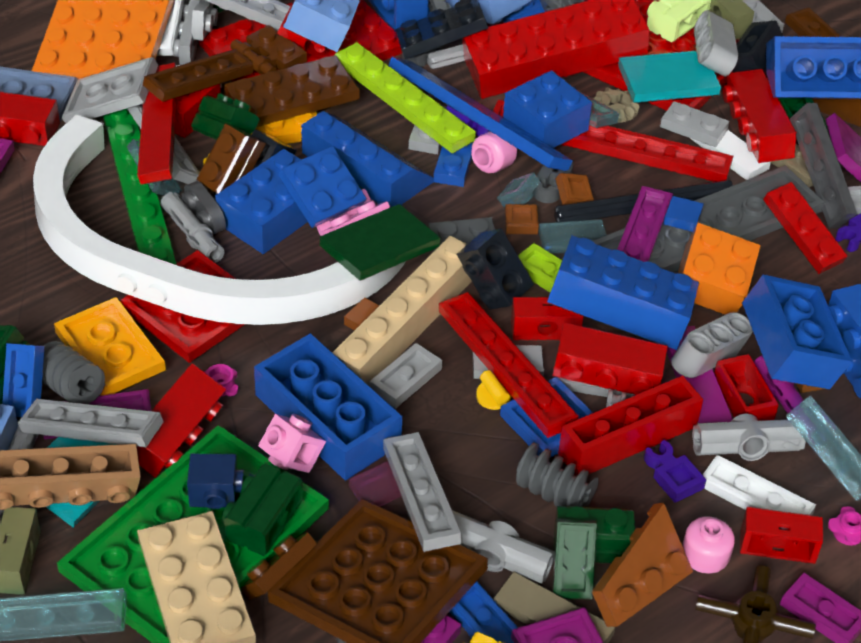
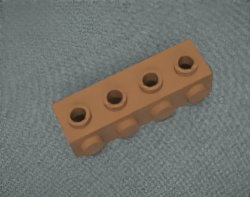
[0,444,140,510]

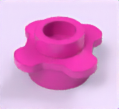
[205,364,238,396]
[828,506,861,545]

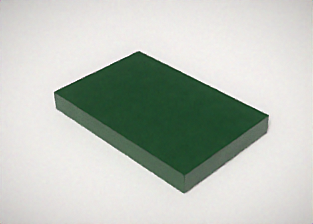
[320,204,440,281]

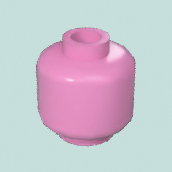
[471,131,517,174]
[682,516,735,574]

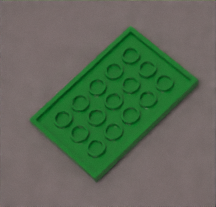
[57,425,329,643]

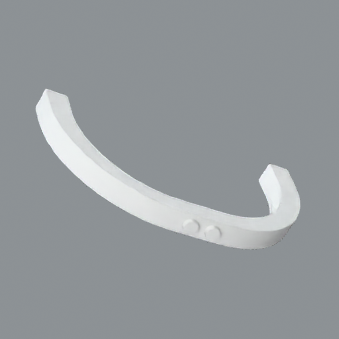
[33,114,406,325]

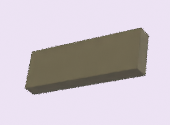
[494,572,615,643]

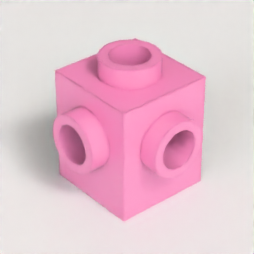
[258,414,326,473]

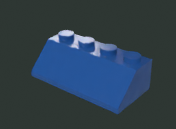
[766,36,861,99]
[301,111,434,207]

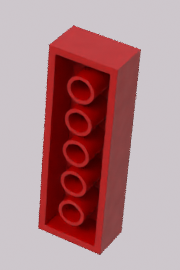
[462,0,649,99]

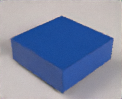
[664,196,704,232]

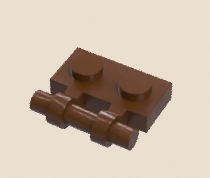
[230,25,307,75]

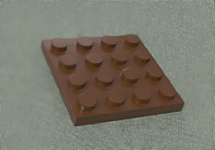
[268,499,488,643]

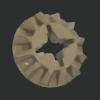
[592,87,640,123]

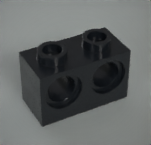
[456,228,534,310]

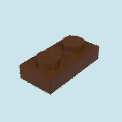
[240,532,317,600]

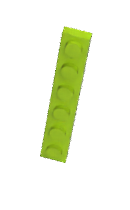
[334,43,476,153]

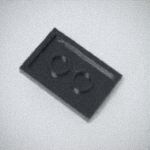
[395,0,488,60]

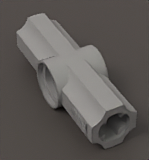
[692,414,806,461]
[452,510,555,584]

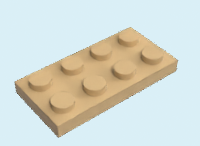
[137,511,256,643]

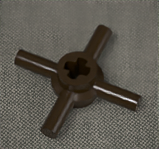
[695,565,816,643]

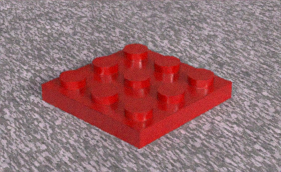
[120,250,245,363]

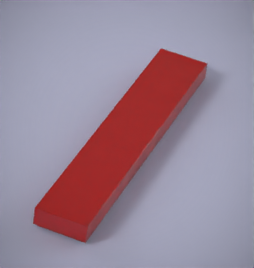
[137,63,177,184]
[439,292,579,438]

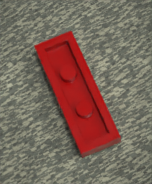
[763,182,848,274]

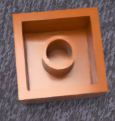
[678,222,760,315]

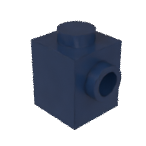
[187,454,244,509]

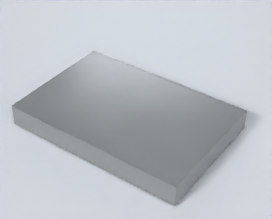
[62,57,158,124]

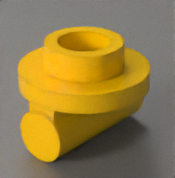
[476,370,511,410]

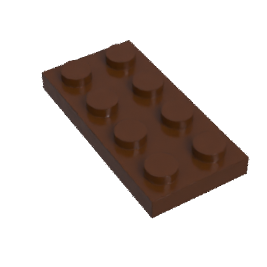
[224,55,360,127]

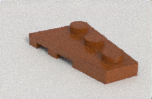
[592,503,693,627]

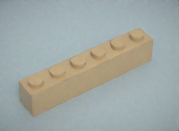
[332,236,472,387]

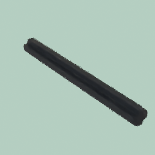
[554,180,733,224]

